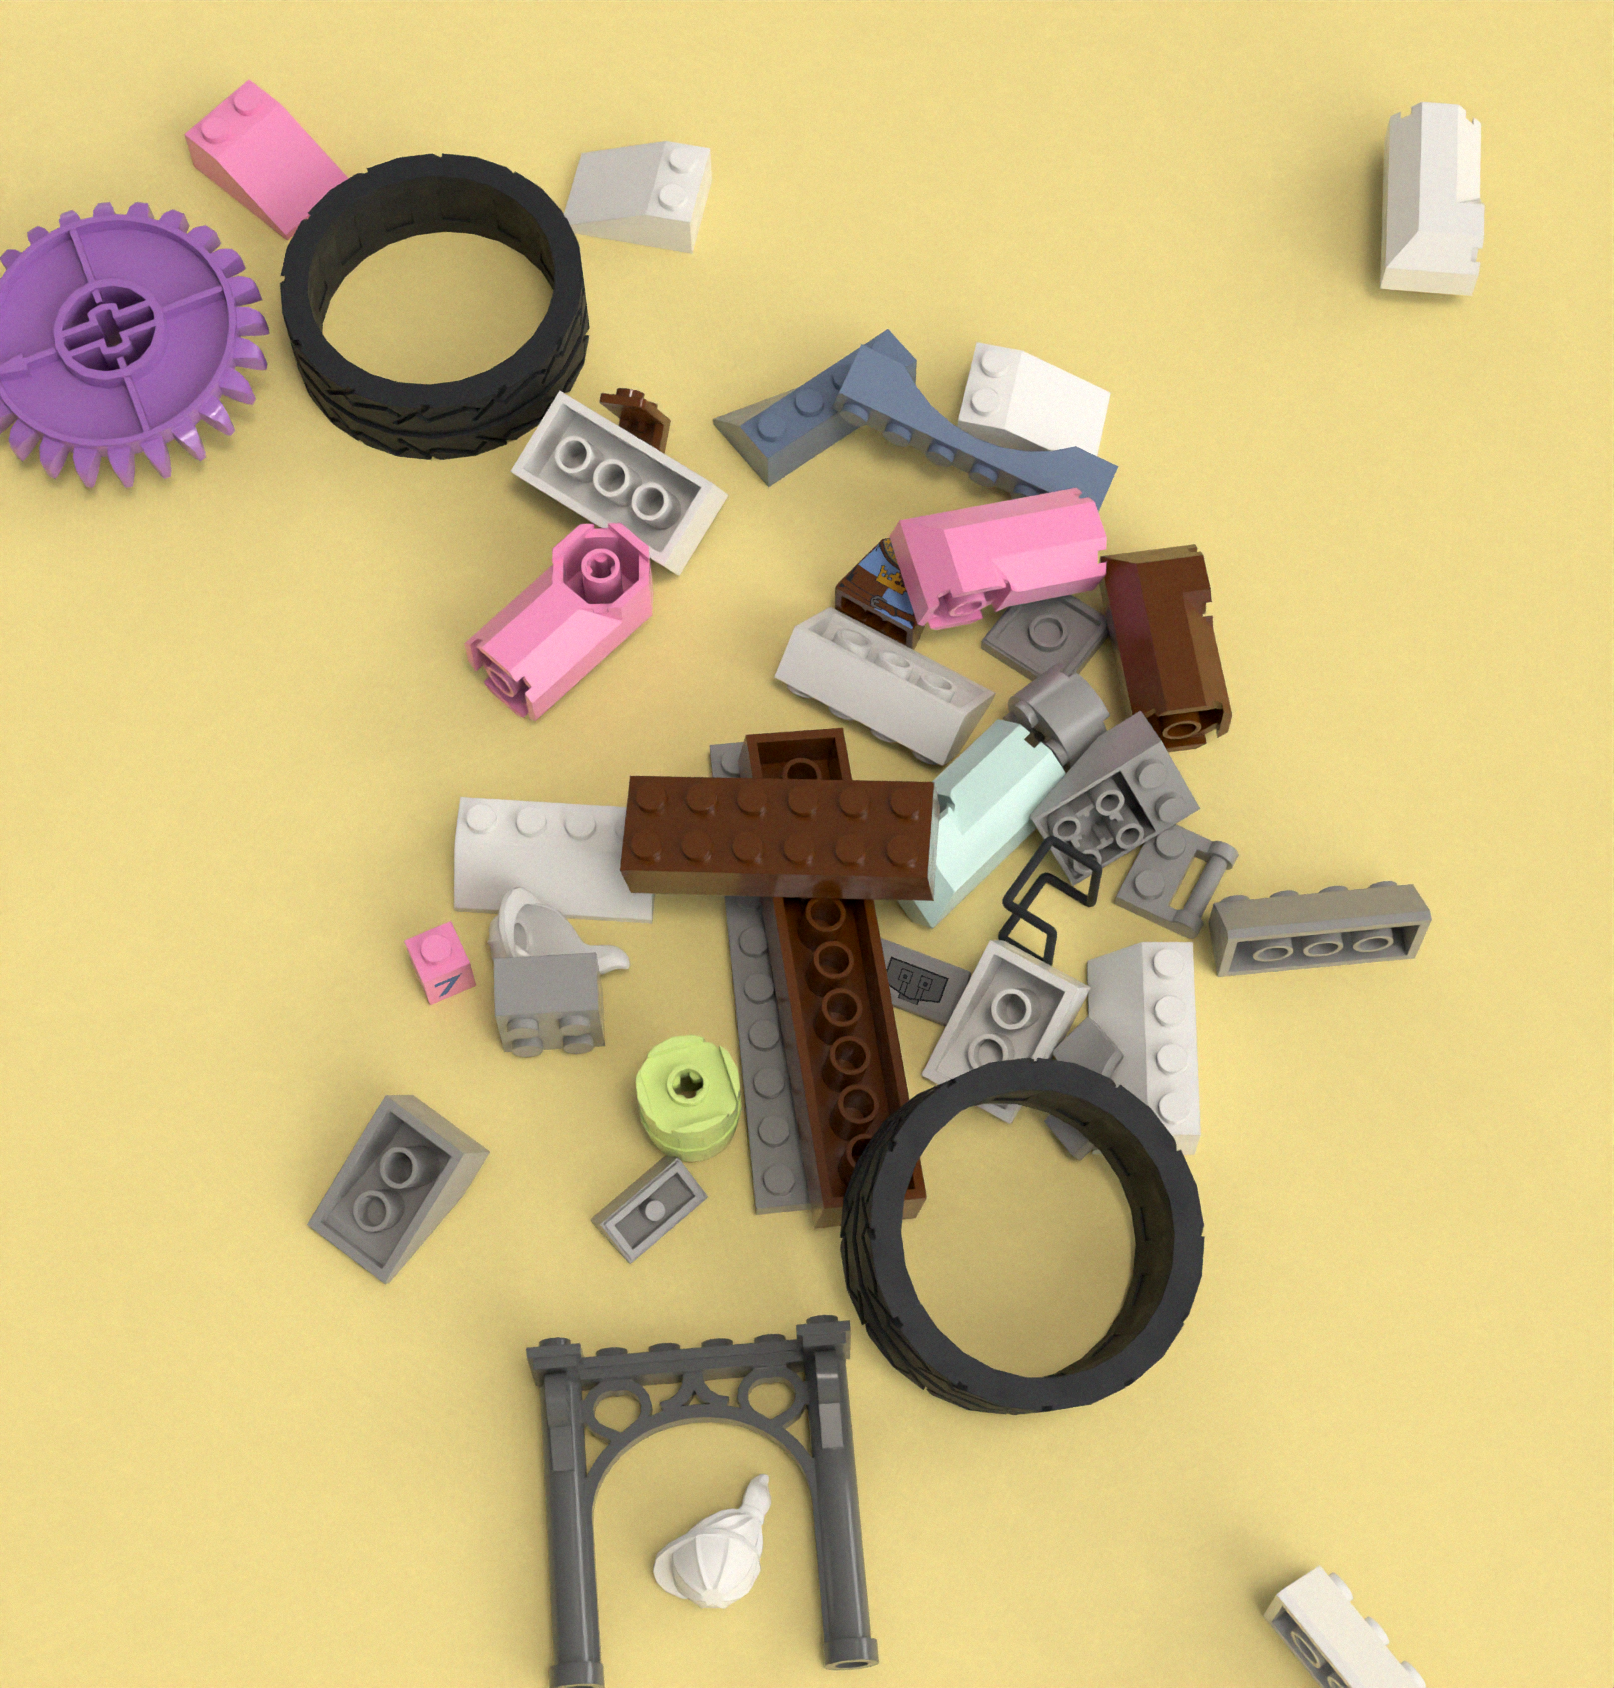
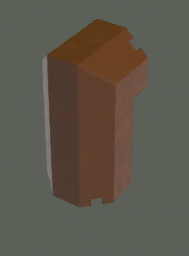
[1099,544,1232,753]

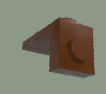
[599,388,671,454]

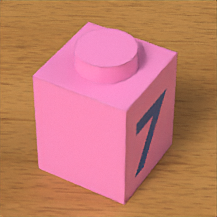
[404,921,476,1005]

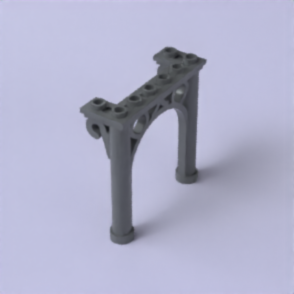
[526,1315,879,1688]

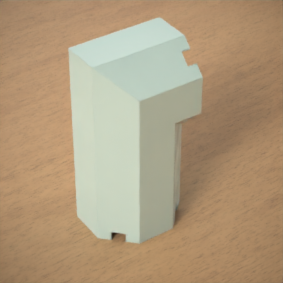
[897,719,1066,929]

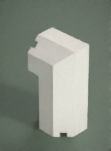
[1380,102,1485,296]

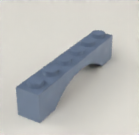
[831,344,1118,512]

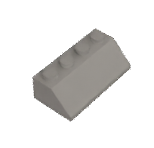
[1209,881,1432,977]

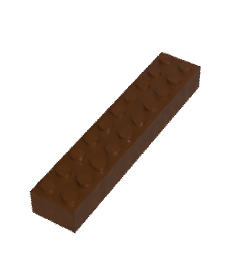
[738,728,927,1229]

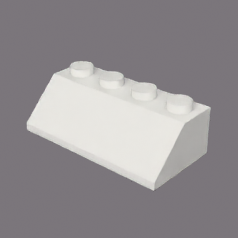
[775,607,996,766]
[454,797,655,924]
[1087,942,1201,1155]
[1263,1565,1426,1688]

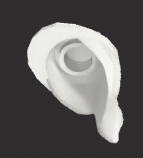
[487,887,630,975]
[653,1474,771,1609]

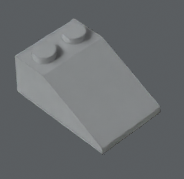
[307,1095,490,1284]

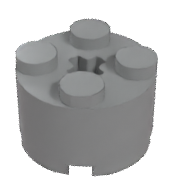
[1003,663,1110,773]

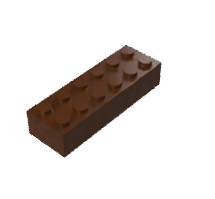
[620,776,940,901]

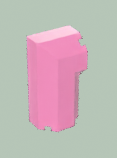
[889,488,1107,630]
[464,523,654,721]

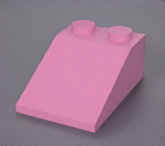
[184,80,349,240]

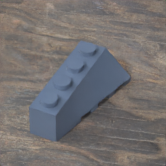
[713,329,917,487]

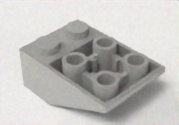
[1030,711,1200,886]

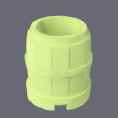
[636,1035,742,1162]

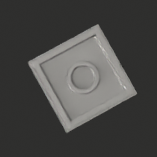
[981,595,1109,681]

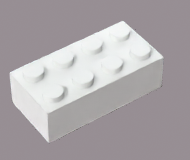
[510,391,729,576]

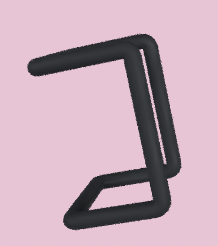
[998,836,1102,966]

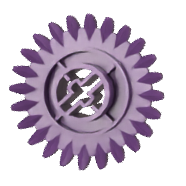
[0,202,270,488]

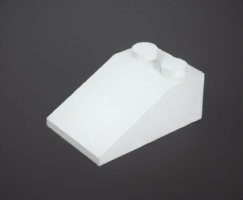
[564,141,712,254]
[958,342,1110,456]
[922,940,1091,1124]

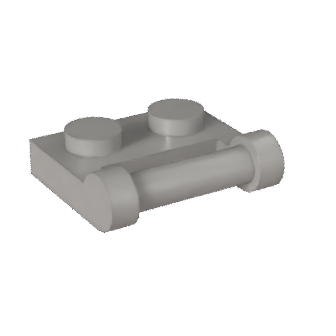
[1115,824,1239,939]

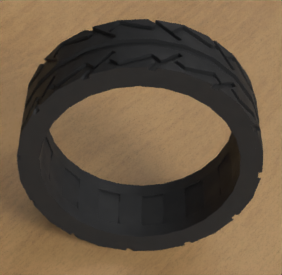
[280,153,590,460]
[840,1058,1205,1415]

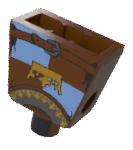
[835,538,926,650]

